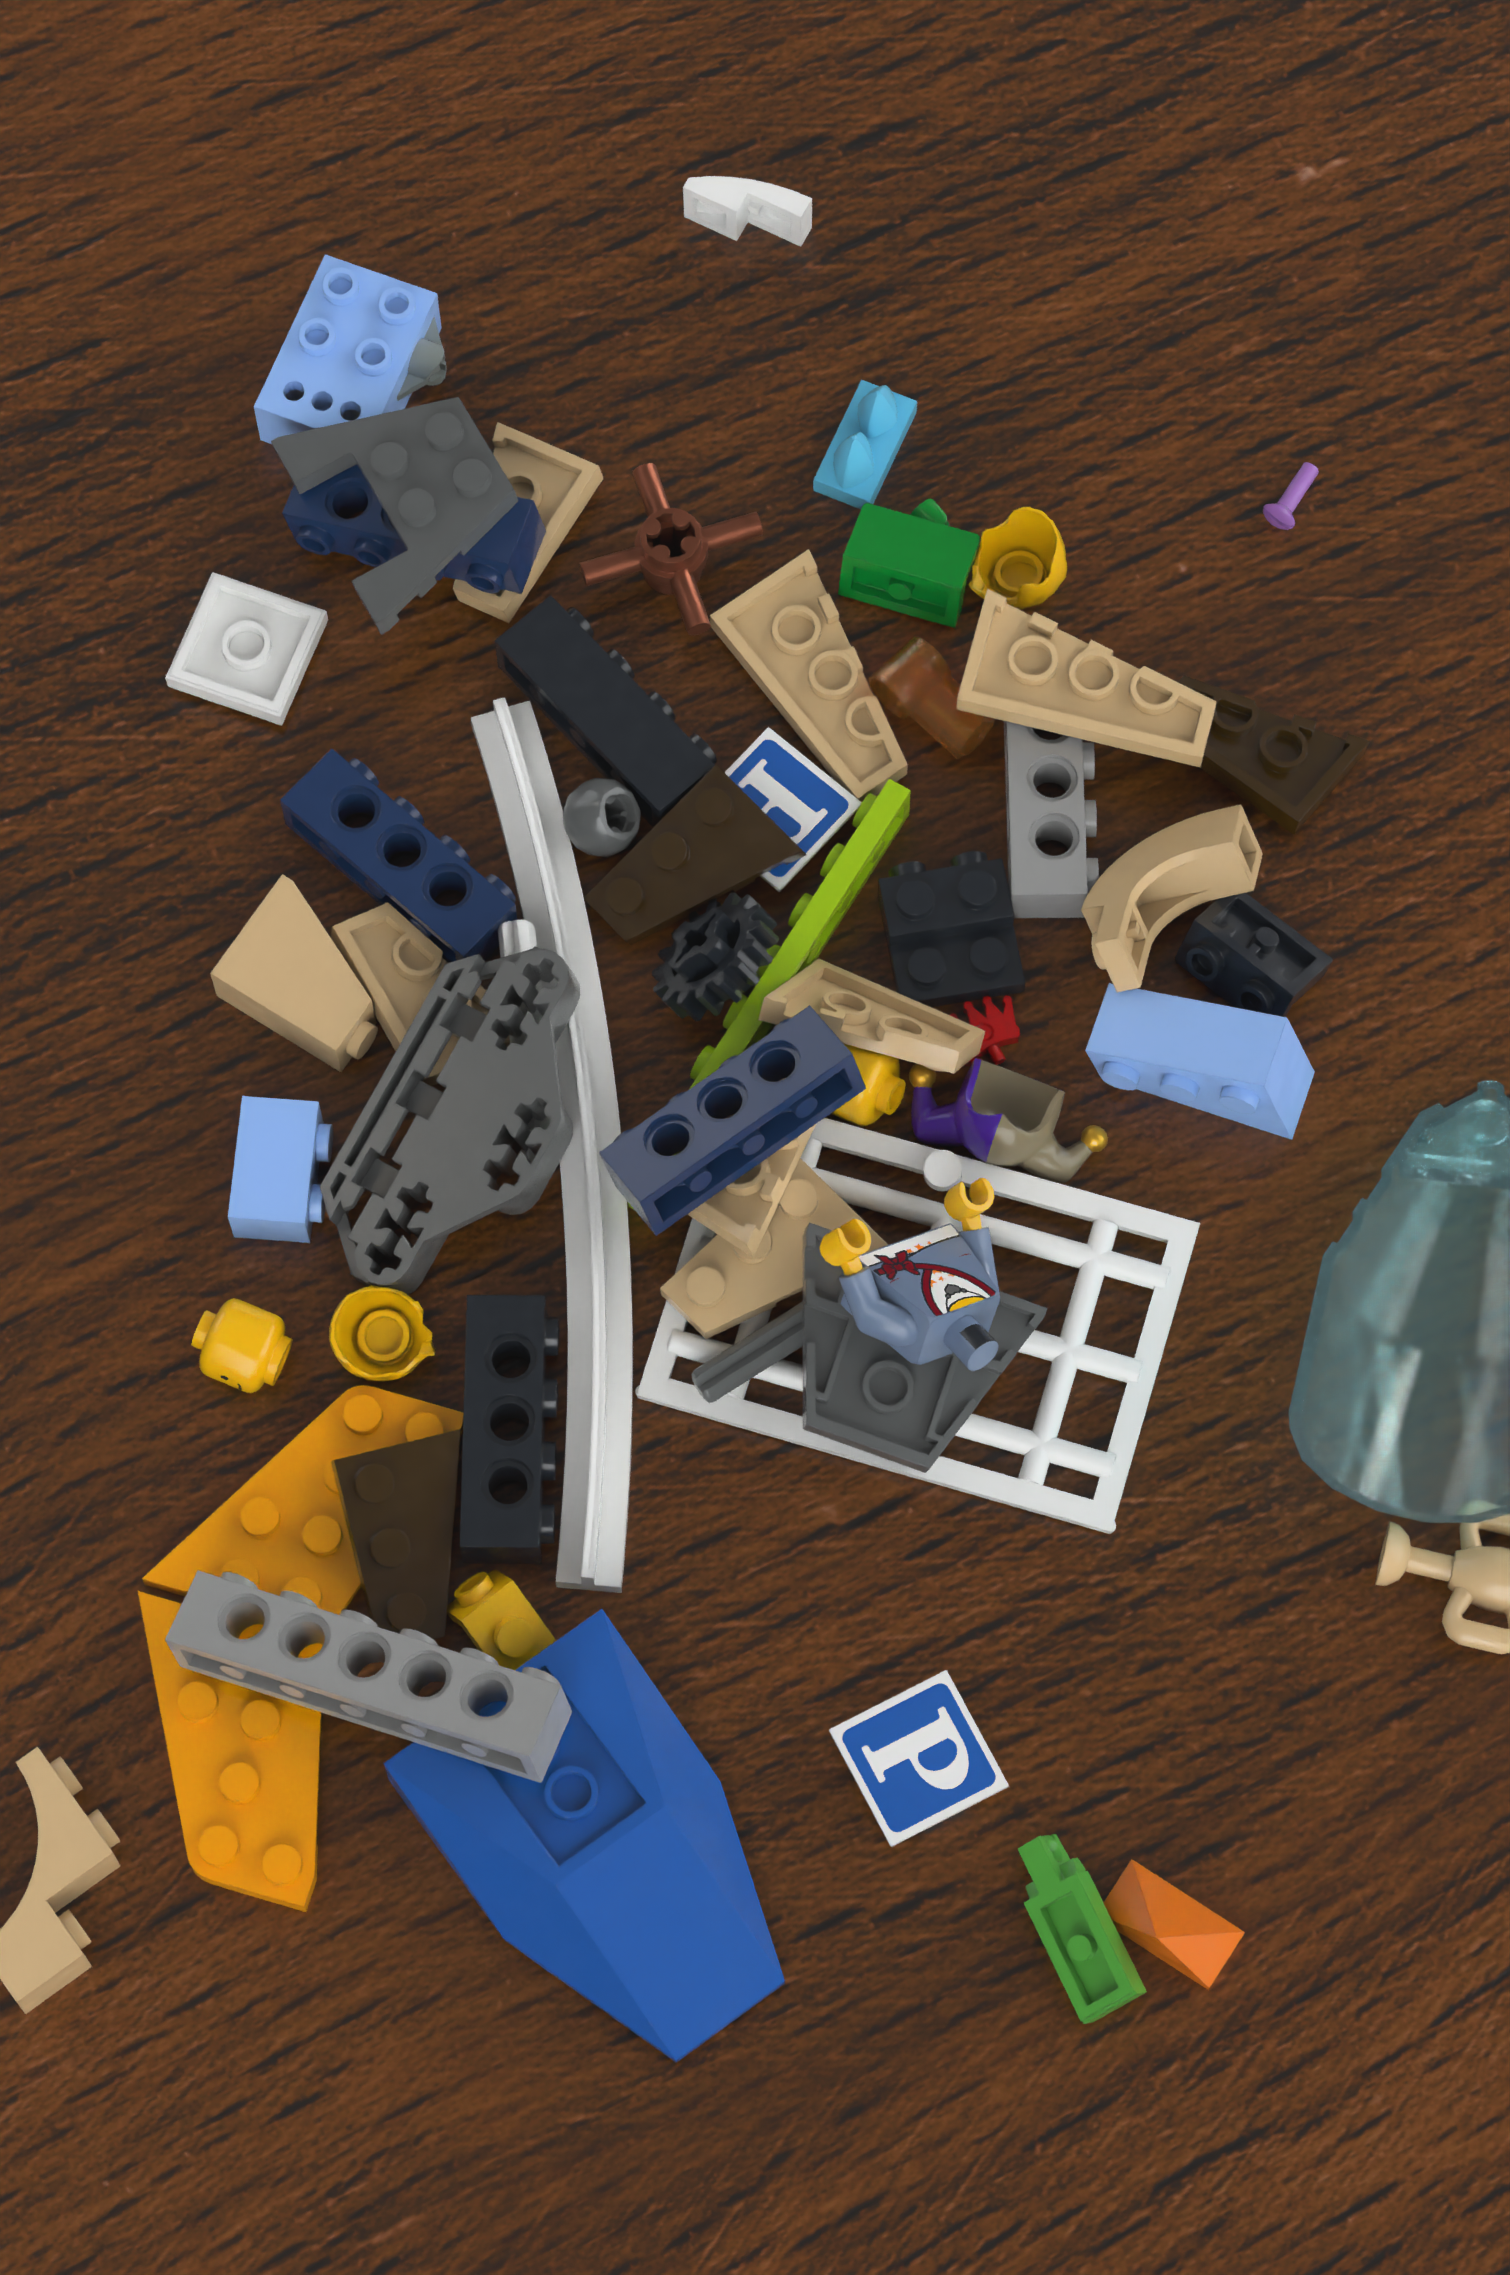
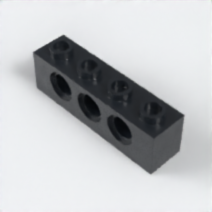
[460,1295,559,1564]

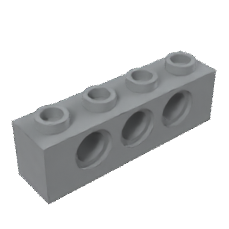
[1004,721,1099,918]

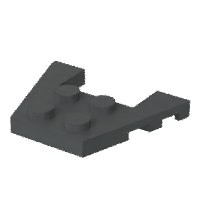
[271,397,518,635]
[803,1222,1047,1473]

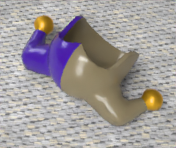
[909,1058,1108,1183]

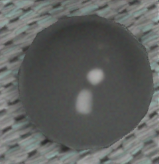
[563,778,641,857]

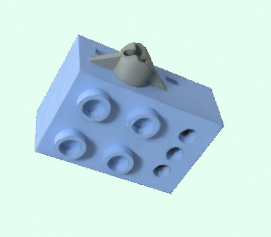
[254,255,447,444]

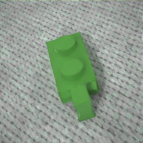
[1018,1834,1147,2024]

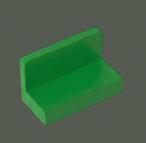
[838,503,980,628]

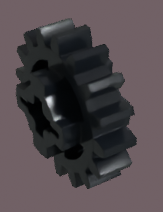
[652,893,779,1021]

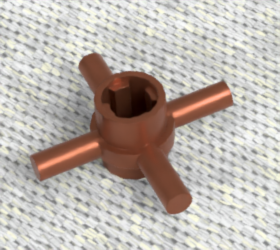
[580,463,763,635]

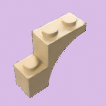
[0,1747,121,2014]

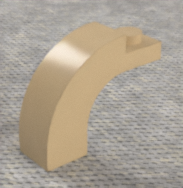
[1081,804,1263,992]

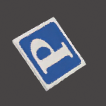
[725,727,862,892]
[829,1670,1009,1847]

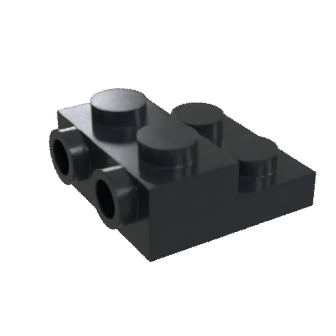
[878,851,1025,1008]

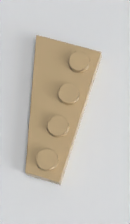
[710,549,908,802]
[956,588,1217,768]

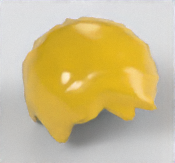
[968,507,1067,609]
[329,1285,435,1381]

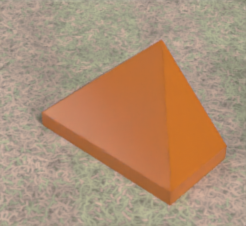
[1103,1859,1245,1990]

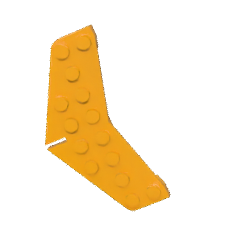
[138,1385,464,1912]

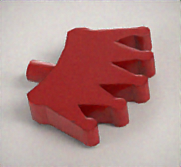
[950,995,1020,1067]

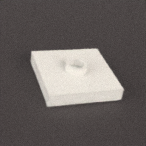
[165,572,328,726]

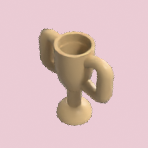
[1375,1504,1510,1654]

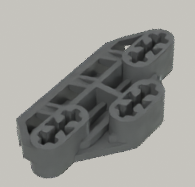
[320,946,580,1295]

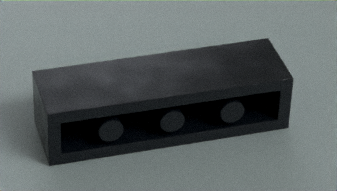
[495,595,717,827]

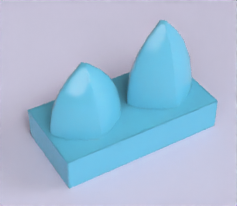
[813,379,917,509]

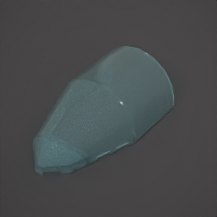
[1288,1080,1510,1523]

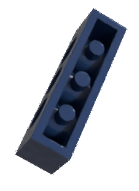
[282,465,546,594]
[280,749,517,963]
[599,1005,866,1236]

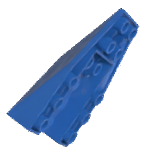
[384,1609,785,2063]

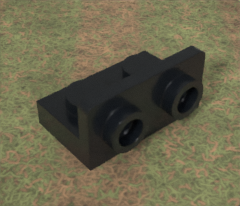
[1175,893,1333,1017]

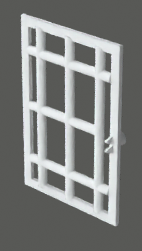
[635,1118,1200,1534]

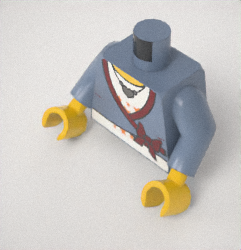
[820,1178,1000,1371]

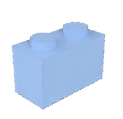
[228,1096,333,1243]

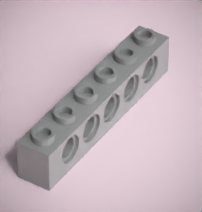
[165,1570,572,1783]

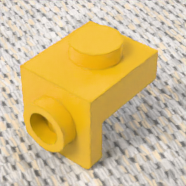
[447,1570,556,1670]

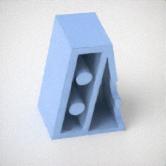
[1085,983,1315,1140]

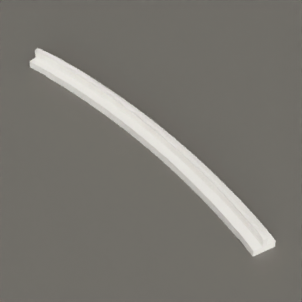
[471,697,633,1593]

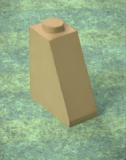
[210,874,378,1072]

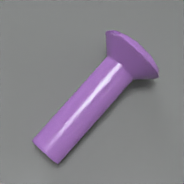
[1263,462,1319,530]

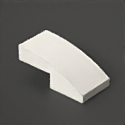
[683,176,812,247]

